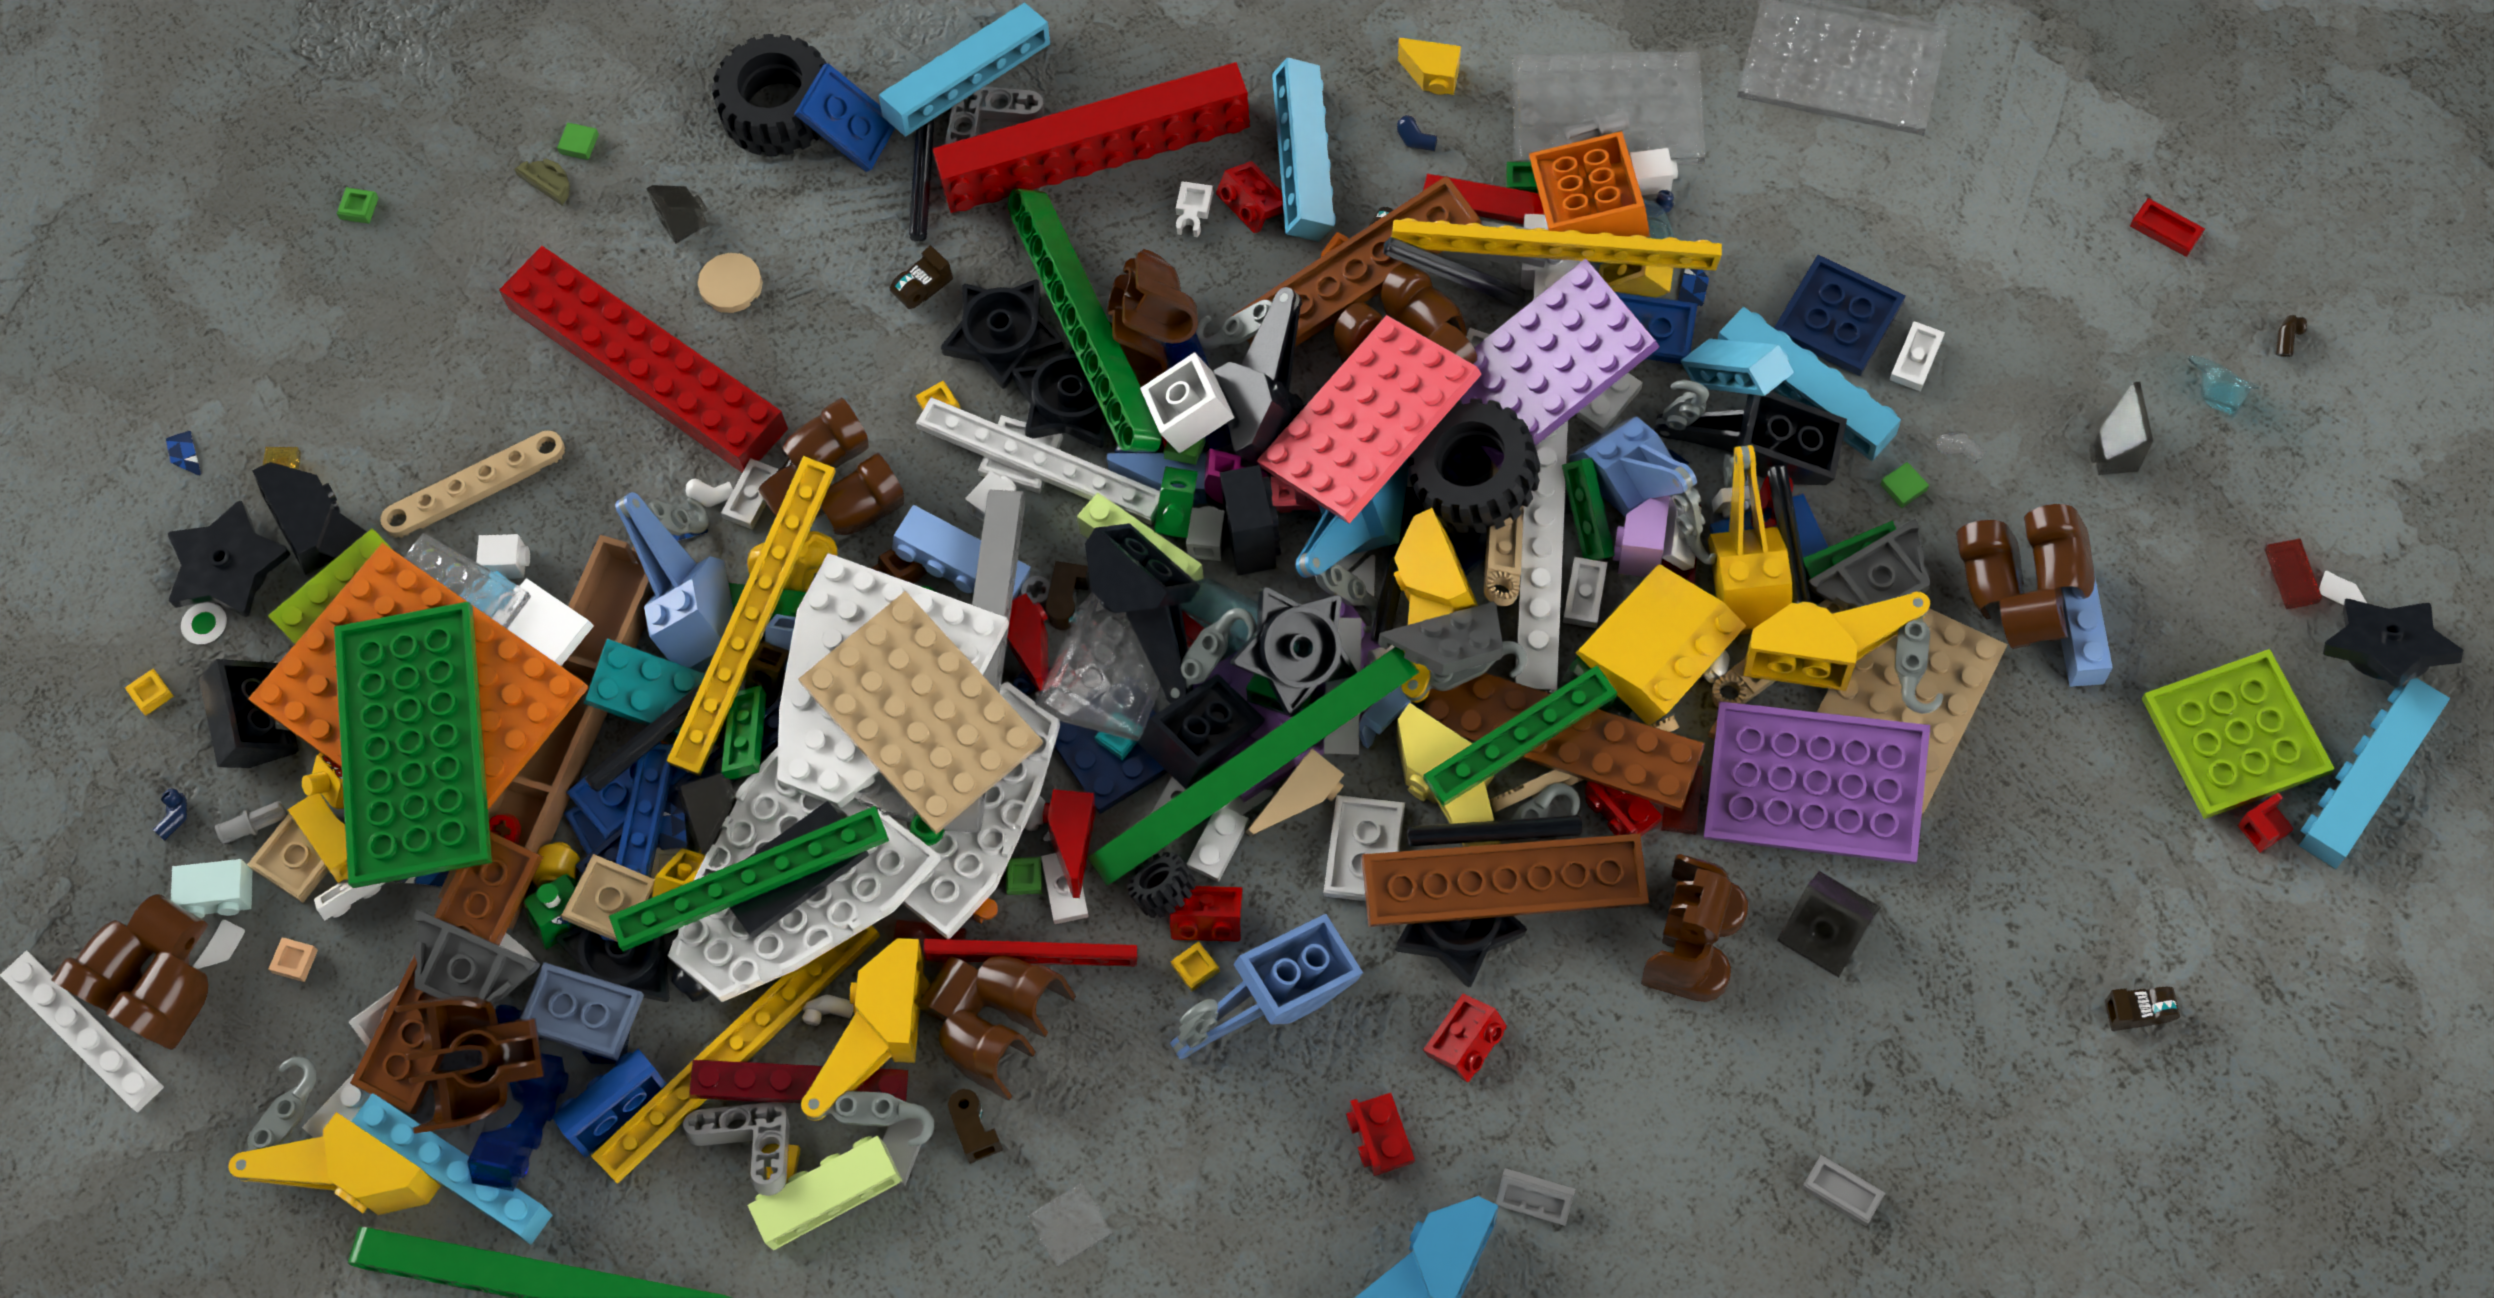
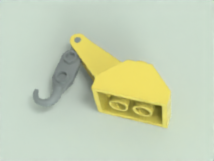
[1396,703,1580,847]

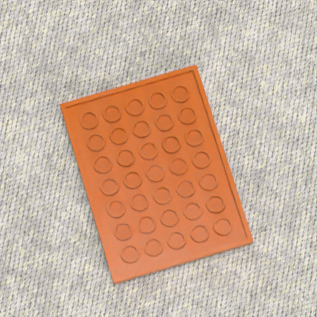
[248,543,588,809]

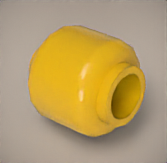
[532,842,580,889]

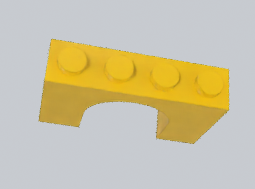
[287,793,348,883]

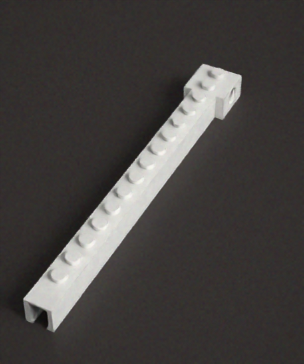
[1515,214,1581,694]

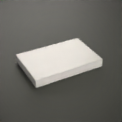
[493,578,594,666]
[1323,795,1405,901]

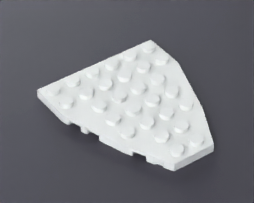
[777,553,1009,808]
[858,682,1060,939]
[668,747,941,1002]

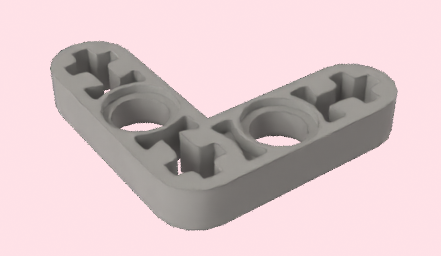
[945,86,1045,145]
[683,1102,790,1196]

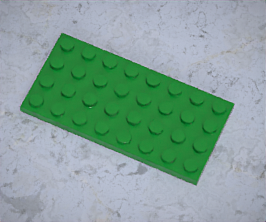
[334,601,492,888]

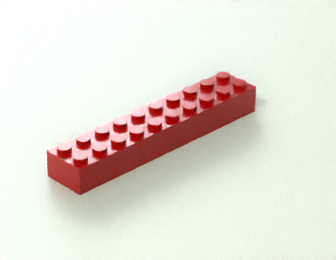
[932,62,1250,213]
[499,246,788,473]

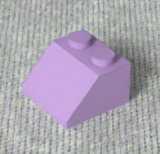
[1613,495,1670,577]

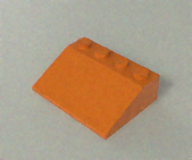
[1529,131,1650,237]

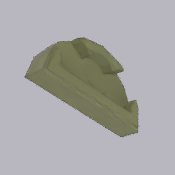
[514,159,570,206]

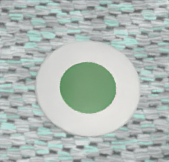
[181,602,227,644]

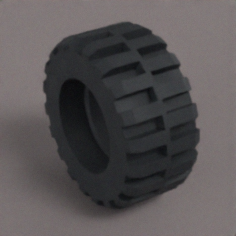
[712,34,827,156]
[1407,398,1541,534]

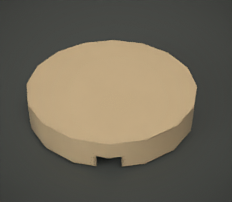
[698,253,763,313]

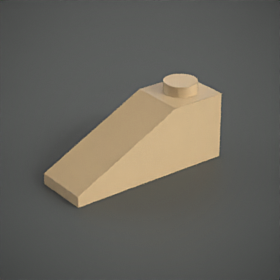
[1245,749,1345,836]

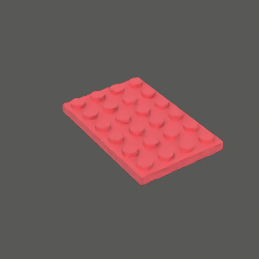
[1257,315,1482,524]

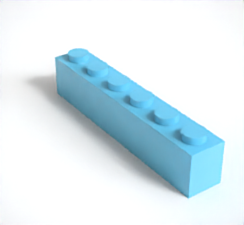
[879,2,1050,137]
[1272,57,1336,242]
[1718,307,1901,461]
[2298,678,2450,869]
[351,1093,552,1245]

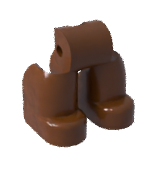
[1107,249,1198,387]
[1334,263,1477,364]
[758,397,904,535]
[1956,504,2095,649]
[1641,854,1748,1002]
[51,894,208,1050]
[917,955,1076,1101]
[395,996,544,1133]

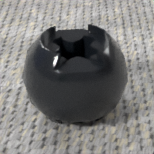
[671,966,711,1002]

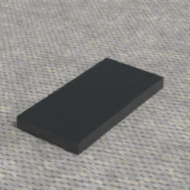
[729,801,869,939]

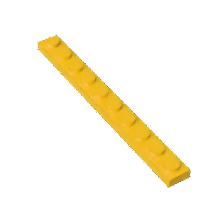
[1391,218,1722,271]
[667,456,836,776]
[591,925,880,1184]

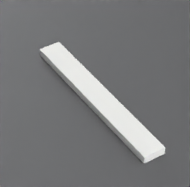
[916,397,1160,525]

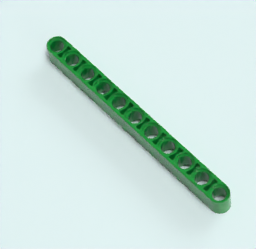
[1007,188,1162,452]
[1087,647,1419,886]
[347,1227,732,1298]

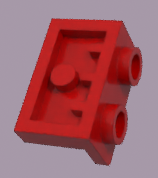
[1216,161,1284,233]
[1585,781,1663,836]
[1170,886,1243,942]
[1423,994,1507,1082]
[1346,1092,1415,1176]

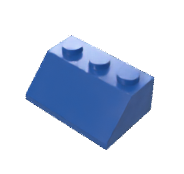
[552,1048,667,1158]

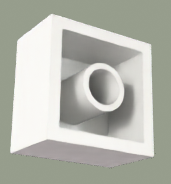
[1140,353,1234,453]

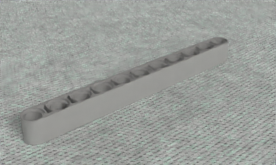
[943,489,1025,833]

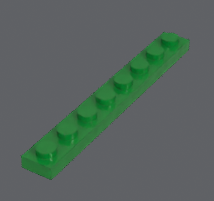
[609,806,890,951]

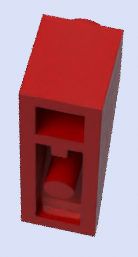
[1007,593,1049,698]
[1043,789,1096,899]

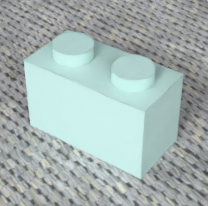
[171,859,253,918]

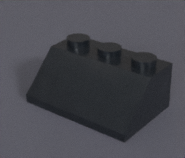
[199,659,299,768]

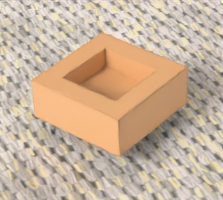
[268,937,318,982]

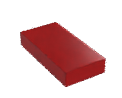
[2130,198,2205,257]

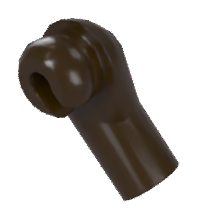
[2276,315,2307,357]

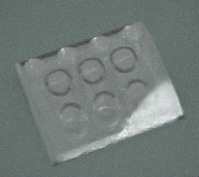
[1035,592,1161,741]

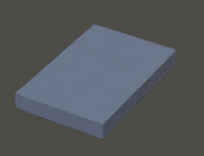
[519,962,644,1061]

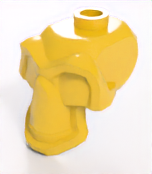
[747,531,838,592]

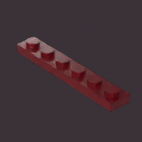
[689,1060,909,1103]

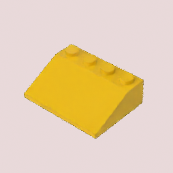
[1575,564,1746,726]

